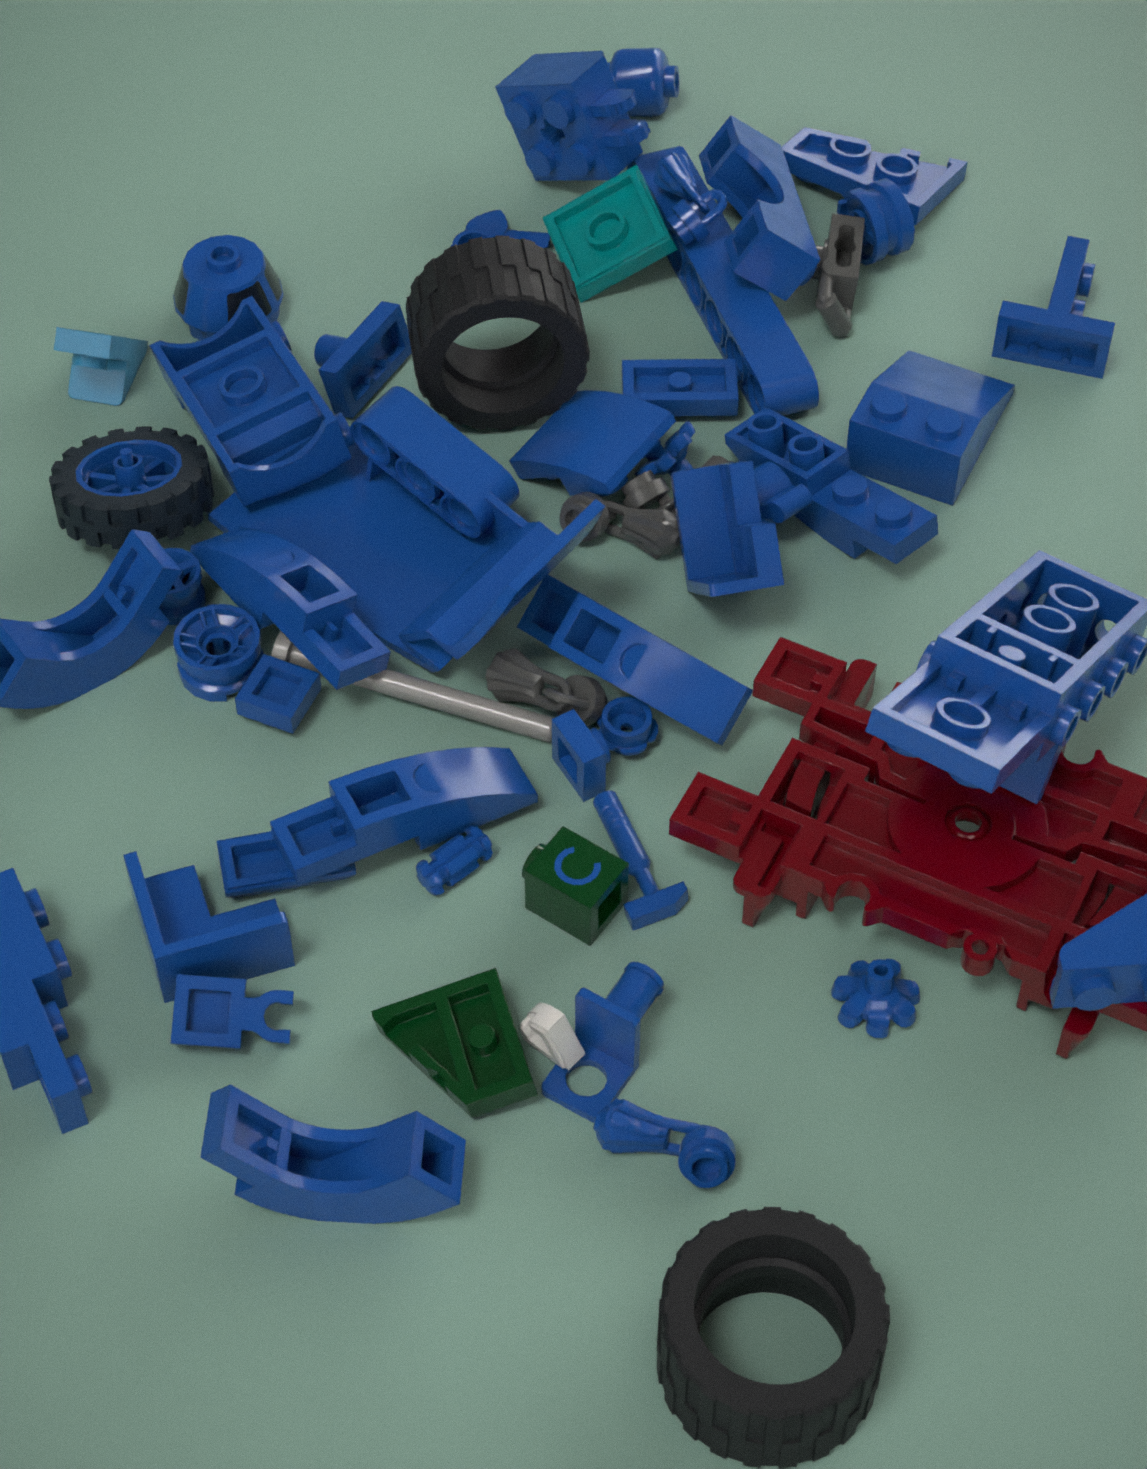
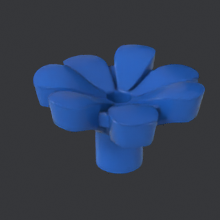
[634,421,696,477]
[831,958,920,1038]

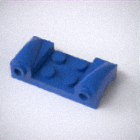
[150,296,356,506]

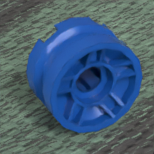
[837,178,915,266]
[173,604,264,702]

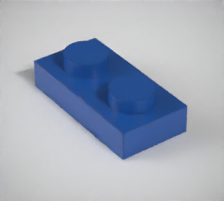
[622,359,739,416]

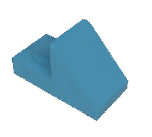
[54,327,148,406]

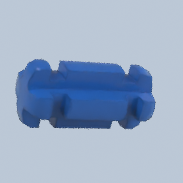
[416,826,493,896]

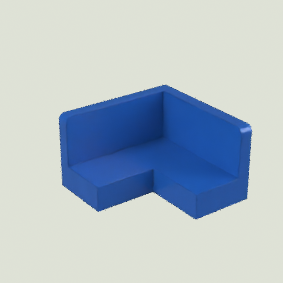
[670,461,784,597]
[123,851,295,1003]

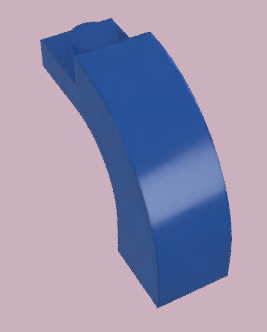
[0,529,182,709]
[200,1084,466,1224]

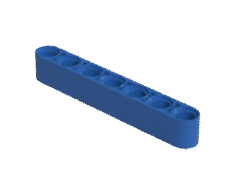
[627,146,819,416]

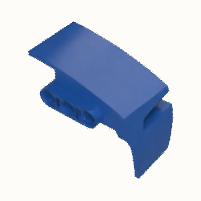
[208,386,605,673]

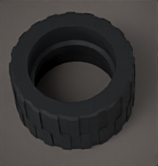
[406,235,590,430]
[656,1207,890,1469]

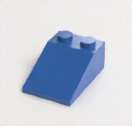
[846,350,1015,506]

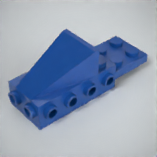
[865,550,1147,804]

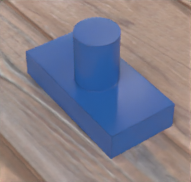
[314,301,412,419]

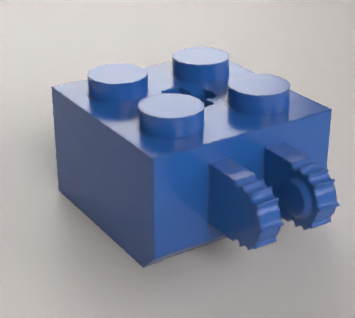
[495,50,651,181]

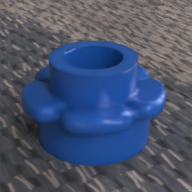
[597,697,658,756]

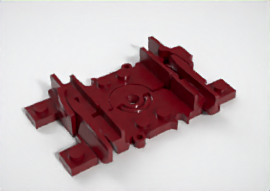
[669,637,1147,1059]

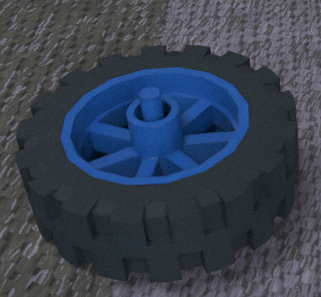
[49,426,214,549]

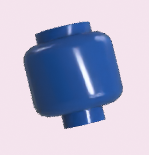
[607,47,680,117]

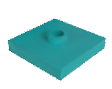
[542,165,678,303]

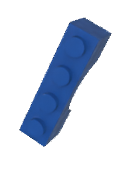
[699,115,820,301]

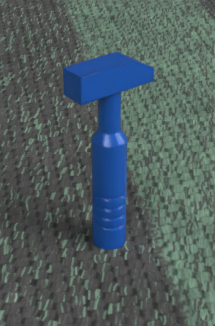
[593,790,689,931]

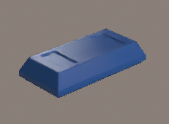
[216,831,357,899]

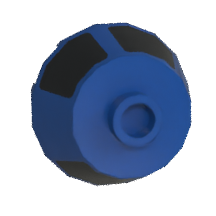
[173,235,284,340]

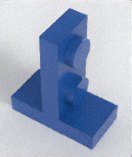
[992,236,1115,379]

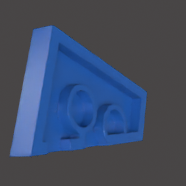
[782,127,968,225]

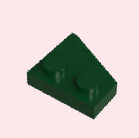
[371,968,538,1118]

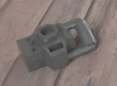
[811,213,865,337]

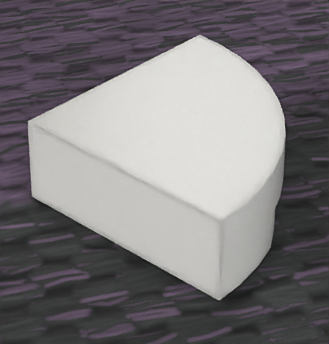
[520,1002,586,1070]

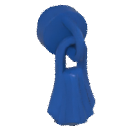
[654,152,727,246]
[593,1098,736,1188]

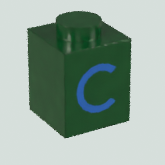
[522,826,629,946]

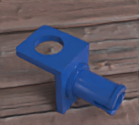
[541,962,664,1123]

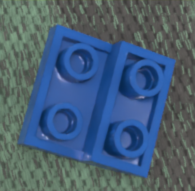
[509,390,676,497]

